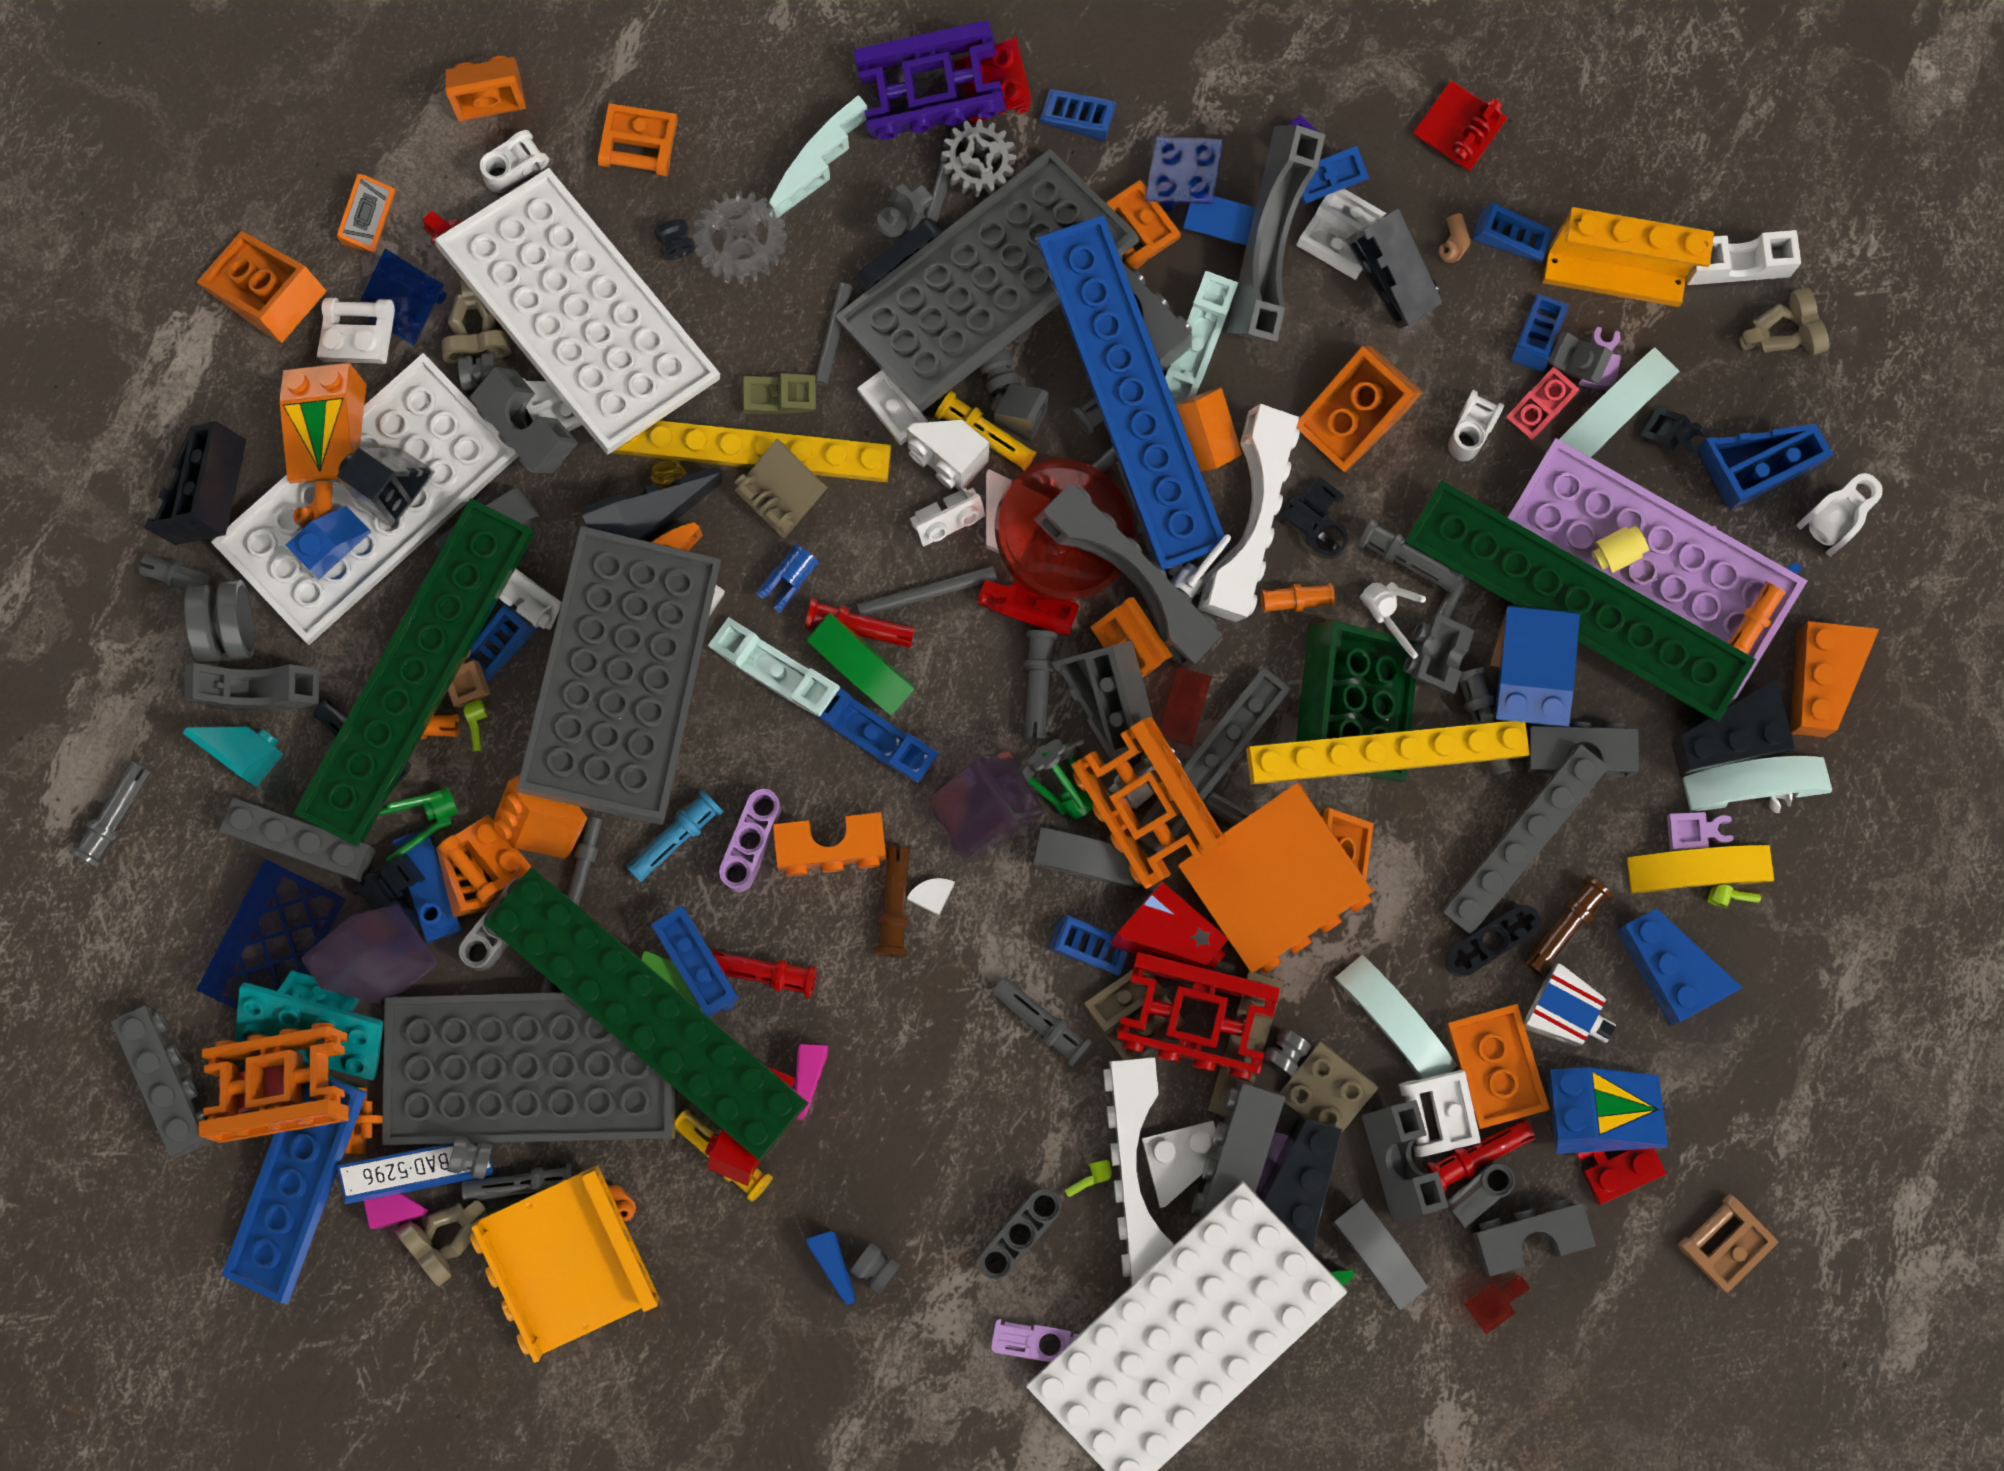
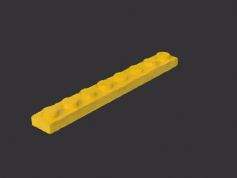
[611,421,891,483]
[1246,721,1530,785]

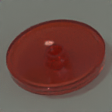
[994,459,1134,601]

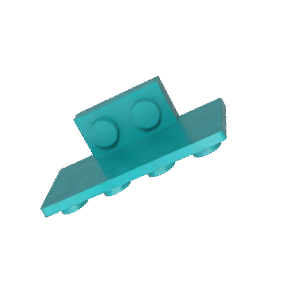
[235,970,383,1080]

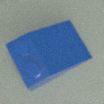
[1495,605,1580,727]

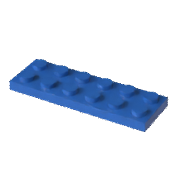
[221,1066,367,1303]

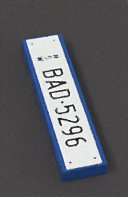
[337,1143,493,1205]

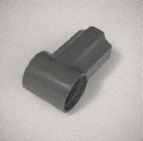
[1447,1163,1515,1228]

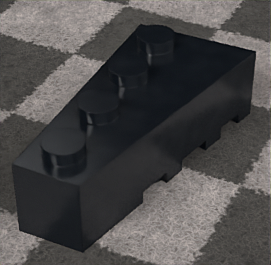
[1258,1117,1342,1253]

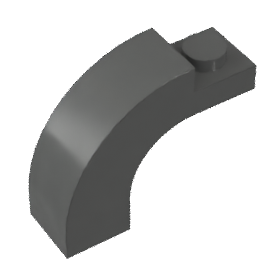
[184,663,319,711]

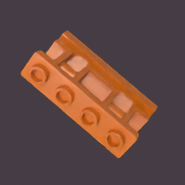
[1071,716,1227,889]
[199,1023,349,1143]

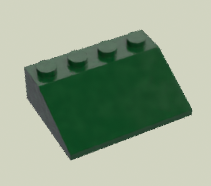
[1296,620,1416,782]

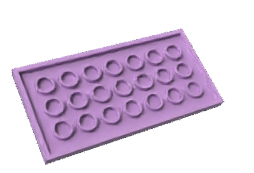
[1508,438,1808,705]

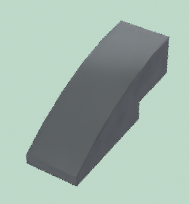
[1033,827,1140,890]
[1331,1199,1428,1311]

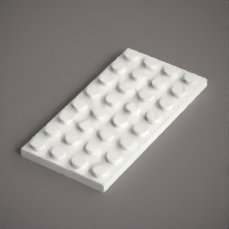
[435,168,720,455]
[211,353,519,645]
[1026,1181,1347,1471]

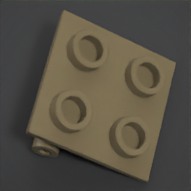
[734,439,828,539]
[1280,1041,1379,1133]

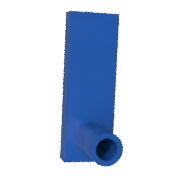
[393,829,463,943]
[651,905,739,1018]

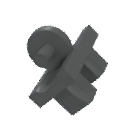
[876,183,933,239]

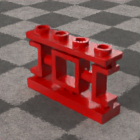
[1116,952,1280,1081]

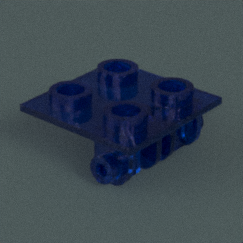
[1145,137,1224,211]
[359,249,447,345]

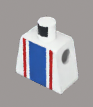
[1523,963,1616,1047]

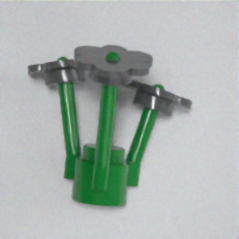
[1007,739,1094,820]

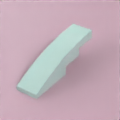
[769,95,867,219]

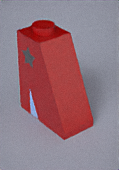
[1110,882,1229,970]

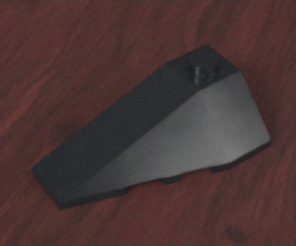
[580,467,723,542]

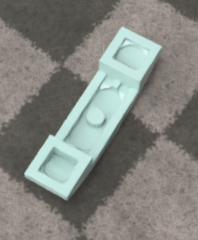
[1165,271,1238,403]
[1559,347,1680,458]
[708,617,840,717]
[1682,756,1832,812]
[1334,955,1458,1079]

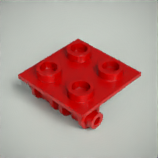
[955,37,1032,126]
[1413,80,1508,172]

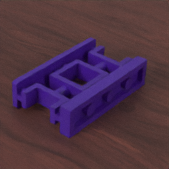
[854,20,1006,140]

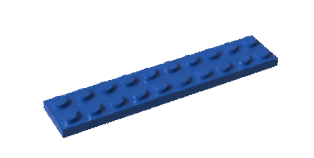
[1036,215,1228,570]

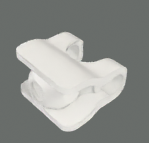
[1796,473,1882,557]

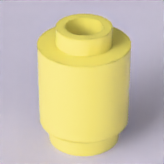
[1592,525,1649,574]

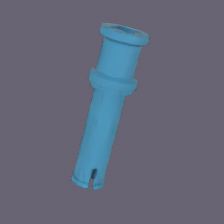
[626,789,724,882]

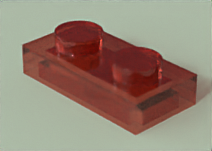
[1160,667,1212,746]

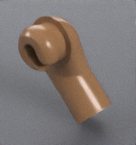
[1439,213,1471,263]

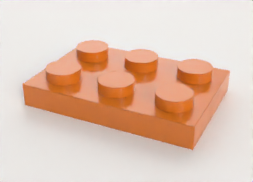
[1446,1004,1550,1130]

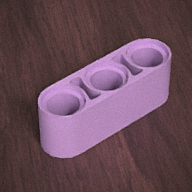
[719,789,781,893]

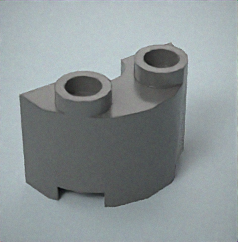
[1403,613,1474,694]

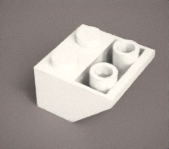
[907,420,989,491]

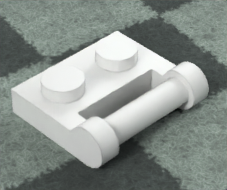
[317,298,395,364]
[1399,1070,1481,1157]

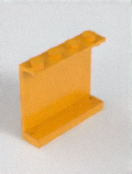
[1542,207,1714,307]
[470,1165,660,1363]

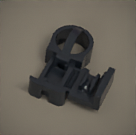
[1279,476,1348,559]
[352,854,426,942]

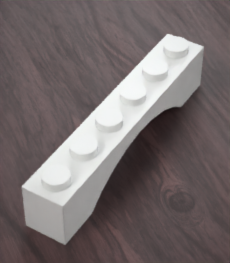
[1198,404,1300,622]
[1103,1057,1173,1284]

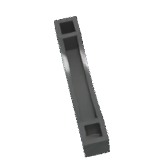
[1227,125,1326,342]
[1034,482,1222,671]

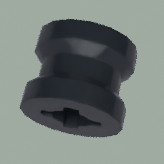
[654,219,696,261]

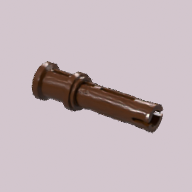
[874,846,911,958]
[1524,875,1613,977]

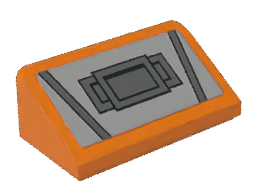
[337,174,396,254]

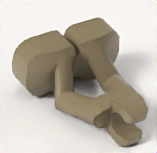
[441,279,512,364]
[1739,287,1829,356]
[395,1200,487,1287]

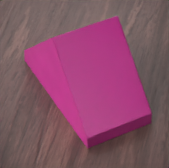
[364,1193,432,1229]

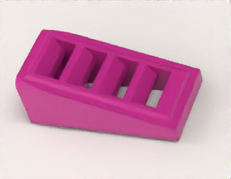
[795,1044,829,1120]

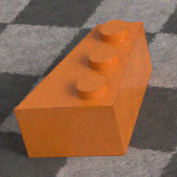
[1790,621,1879,738]

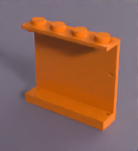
[1178,782,1376,975]

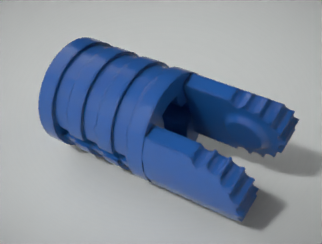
[756,544,820,613]

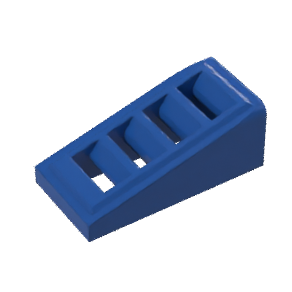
[1040,89,1116,142]
[1472,202,1552,262]
[1511,293,1569,372]
[468,604,538,682]
[1048,915,1128,976]
[805,1231,857,1305]

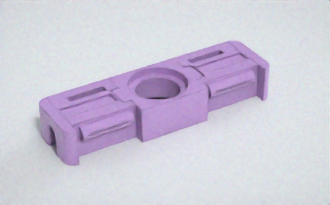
[991,1319,1079,1362]

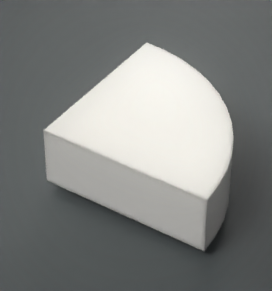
[907,878,955,915]

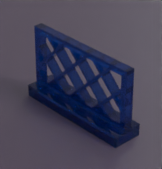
[196,859,346,1009]

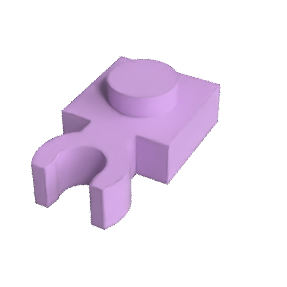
[1578,327,1621,391]
[1667,812,1734,851]

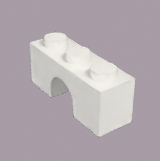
[1686,230,1801,285]

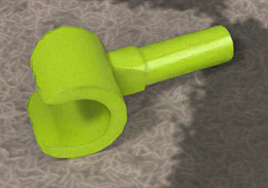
[464,699,488,752]
[1707,884,1761,908]
[1065,1160,1112,1197]

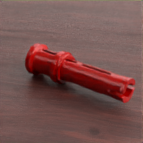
[805,598,915,649]
[710,949,818,998]
[1425,1119,1535,1192]

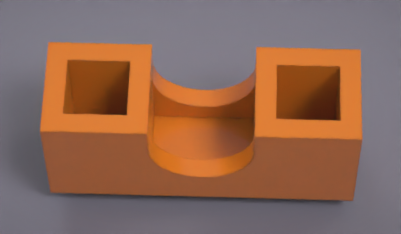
[773,812,887,877]

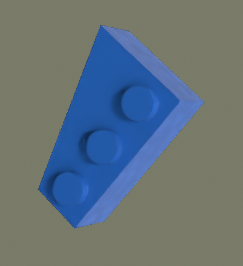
[1697,424,1833,511]
[1616,908,1743,1026]

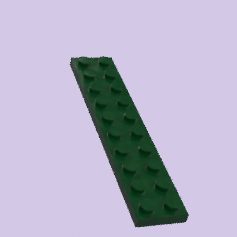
[1405,480,1756,722]
[293,498,535,847]
[484,867,809,1161]

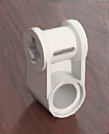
[480,130,549,193]
[1448,390,1504,461]

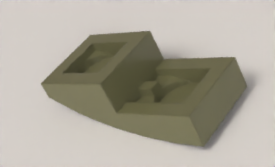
[741,373,816,414]

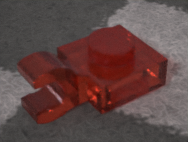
[1462,1275,1530,1335]

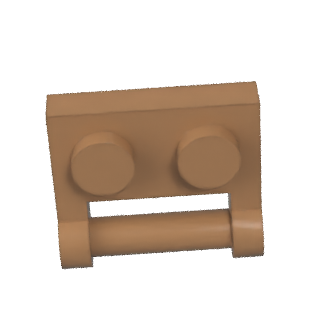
[1677,1194,1779,1294]

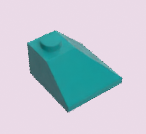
[183,727,283,788]

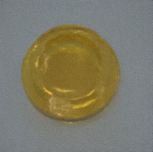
[651,459,687,488]

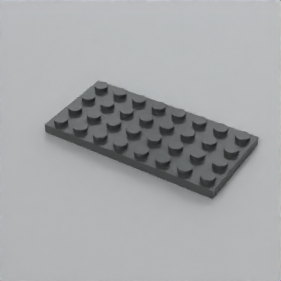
[835,149,1139,412]
[516,526,721,825]
[382,992,675,1145]

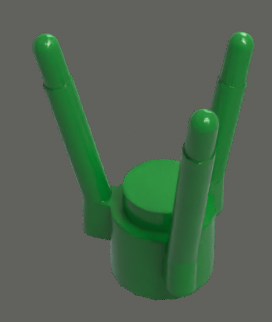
[378,787,458,863]

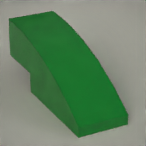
[807,612,914,715]

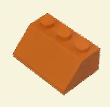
[493,775,588,859]

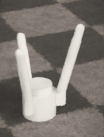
[1168,534,1237,599]
[1360,582,1426,659]

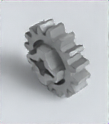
[940,119,1016,197]

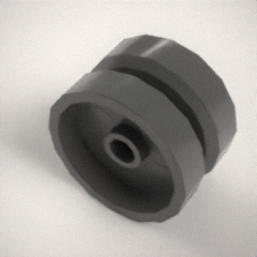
[184,579,255,664]

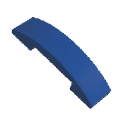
[810,688,939,784]

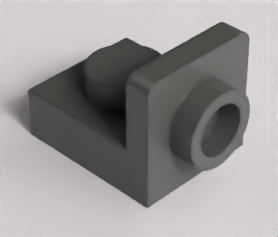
[1549,331,1613,384]

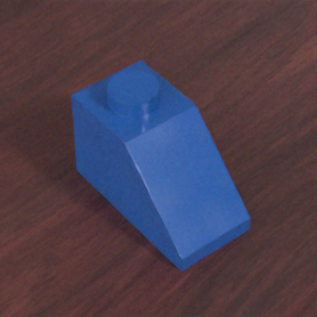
[286,506,371,580]

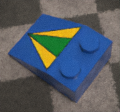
[1548,1067,1668,1154]

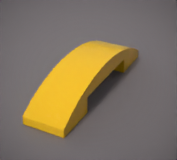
[1626,845,1774,894]

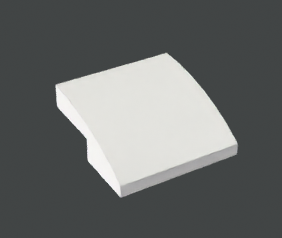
[1296,189,1387,280]

